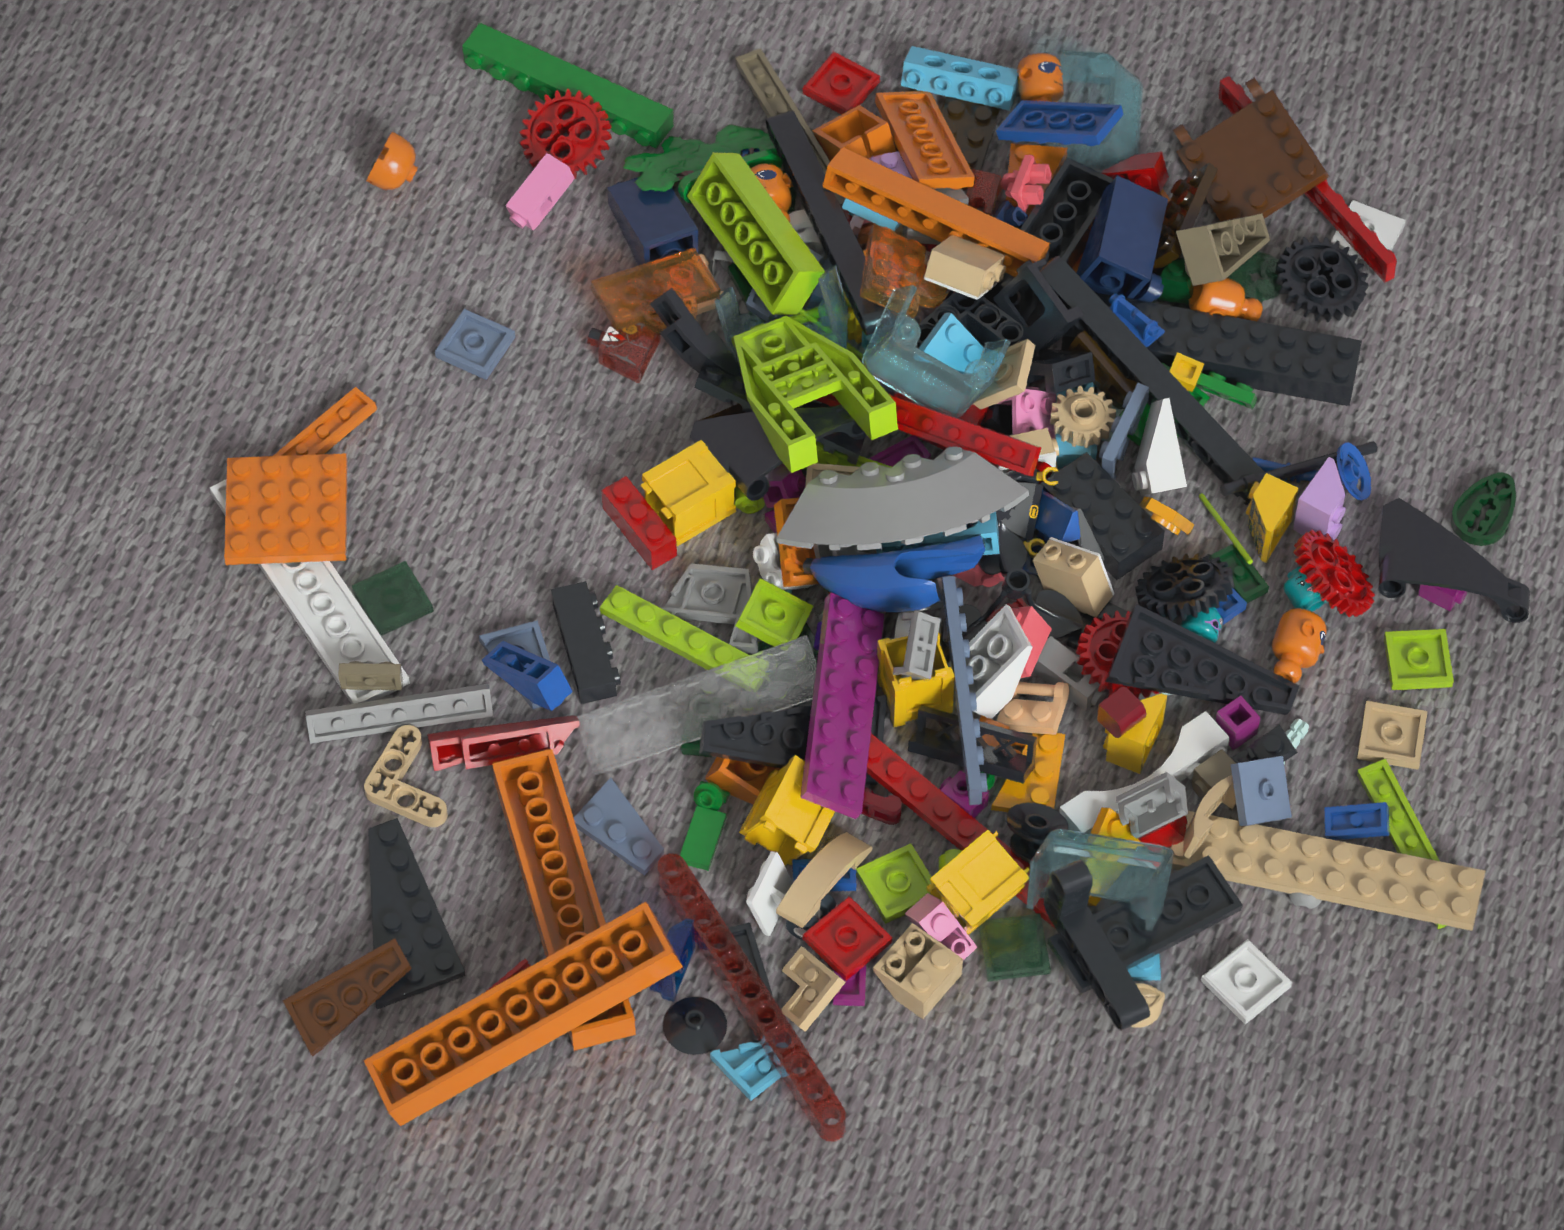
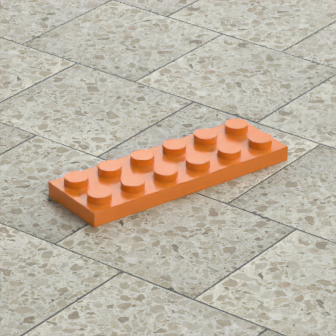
[875,91,975,190]

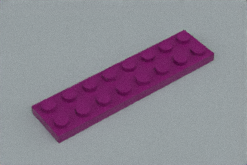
[800,593,884,819]

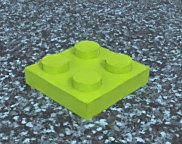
[735,578,814,654]
[1384,629,1454,690]
[856,843,932,924]

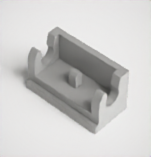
[893,611,940,680]
[1116,772,1188,839]

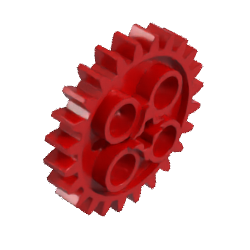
[520,89,612,179]
[1293,530,1375,617]
[1076,611,1159,698]

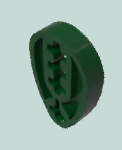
[1451,472,1516,546]

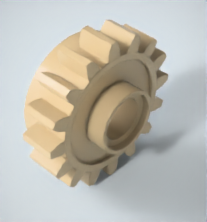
[1050,386,1116,448]

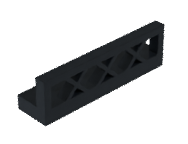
[908,705,1037,783]

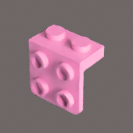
[997,387,1056,439]

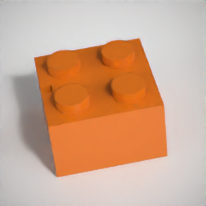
[812,105,896,162]

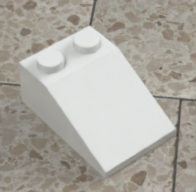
[1132,398,1187,496]
[947,605,1033,719]

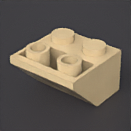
[873,923,963,1019]

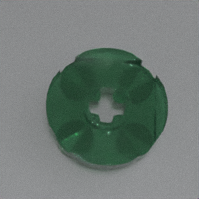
[1227,252,1282,303]

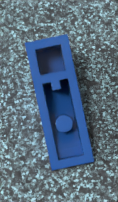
[482,641,573,711]

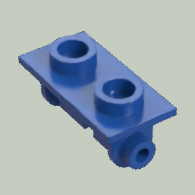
[1109,293,1165,347]

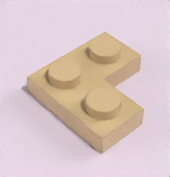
[780,946,846,1032]

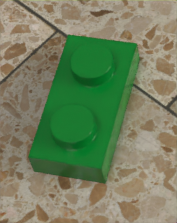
[1196,372,1257,410]

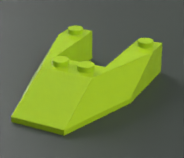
[734,316,898,473]

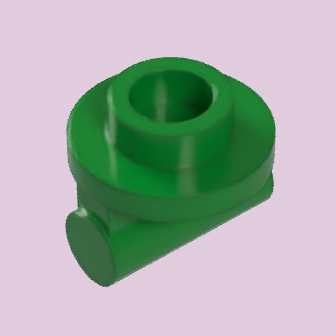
[694,781,730,811]

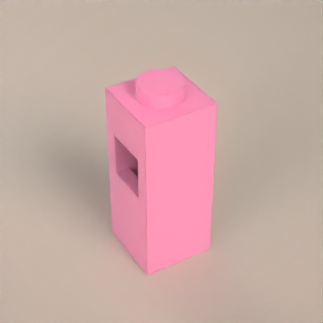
[505,153,575,230]

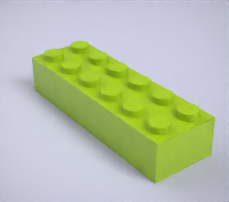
[687,153,825,315]

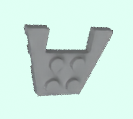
[642,563,758,654]

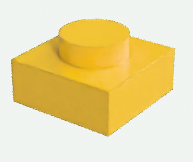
[1169,352,1204,392]

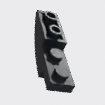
[650,288,742,377]

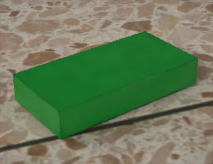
[679,806,727,871]

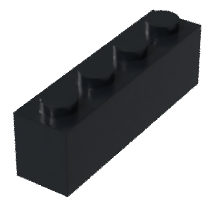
[551,581,621,704]

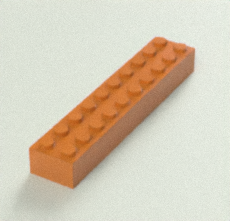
[492,749,636,1051]
[364,902,683,1126]

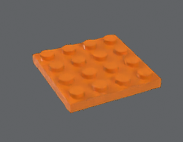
[224,453,347,565]

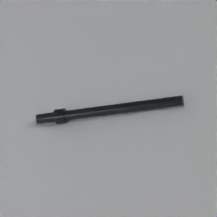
[1220,441,1378,496]

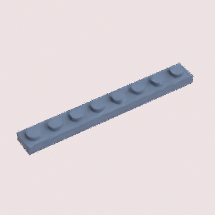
[942,576,987,805]

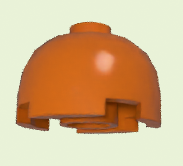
[366,132,418,190]

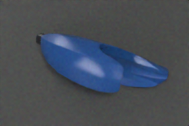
[803,534,986,612]

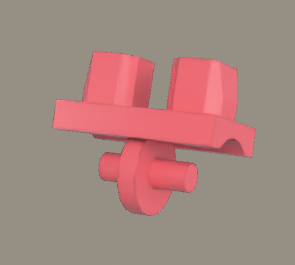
[1000,155,1052,213]

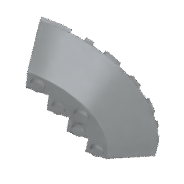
[777,447,1029,550]

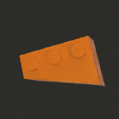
[1006,143,1068,216]

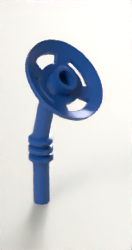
[1252,443,1371,500]

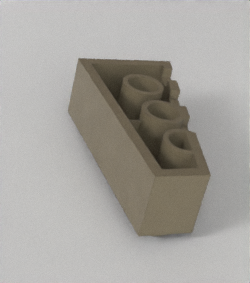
[1176,214,1270,286]

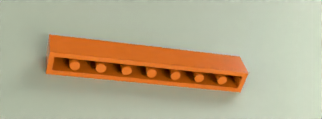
[822,147,1050,277]

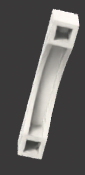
[1059,711,1229,847]

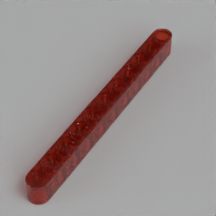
[657,853,846,1142]

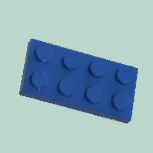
[996,100,1124,146]

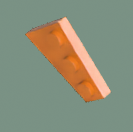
[774,498,819,587]

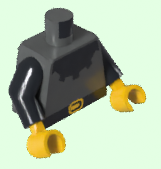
[996,467,1059,559]

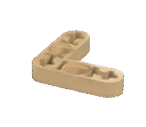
[364,725,448,827]

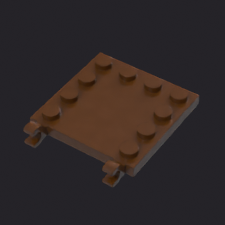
[1173,77,1329,222]

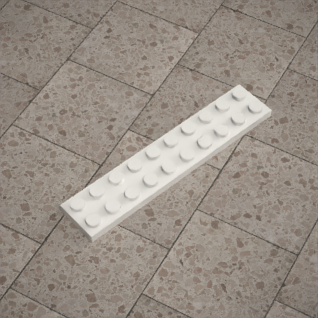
[210,479,410,704]

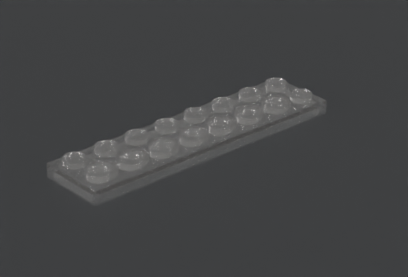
[574,635,817,775]

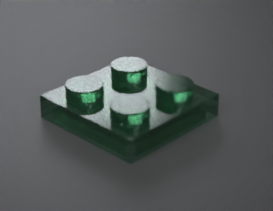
[352,561,434,636]
[978,913,1051,982]

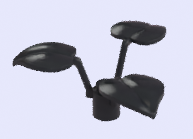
[942,520,1083,648]

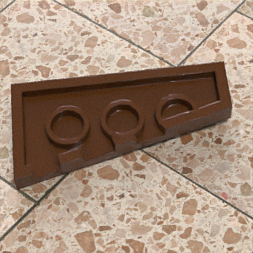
[283,939,412,1057]

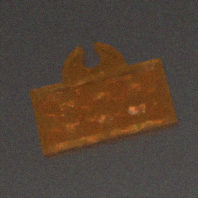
[860,224,948,320]
[590,248,721,335]

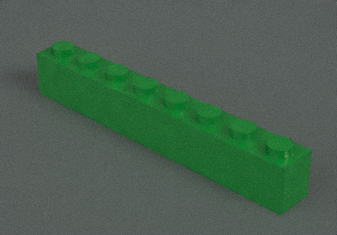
[462,23,674,149]

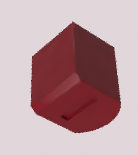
[1097,687,1146,738]

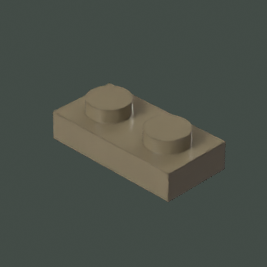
[338,661,403,690]

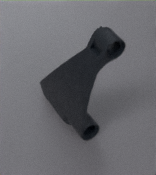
[690,404,867,501]
[1378,498,1530,623]

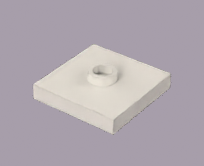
[1330,200,1406,260]
[1201,939,1292,1024]

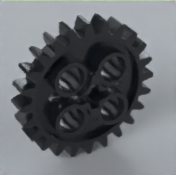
[1274,236,1369,322]
[1135,553,1235,621]

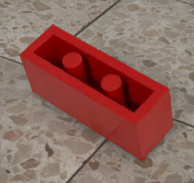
[601,476,677,570]

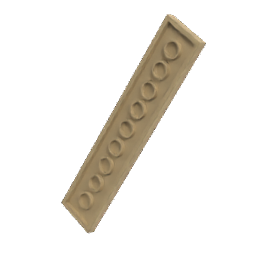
[1162,811,1485,931]

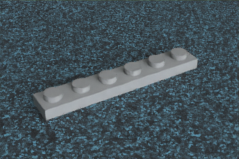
[305,684,493,744]

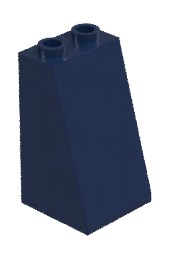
[1077,176,1168,299]
[607,177,699,280]

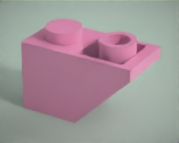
[904,893,977,960]

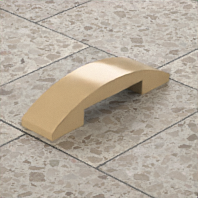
[1183,775,1236,859]
[776,832,872,928]

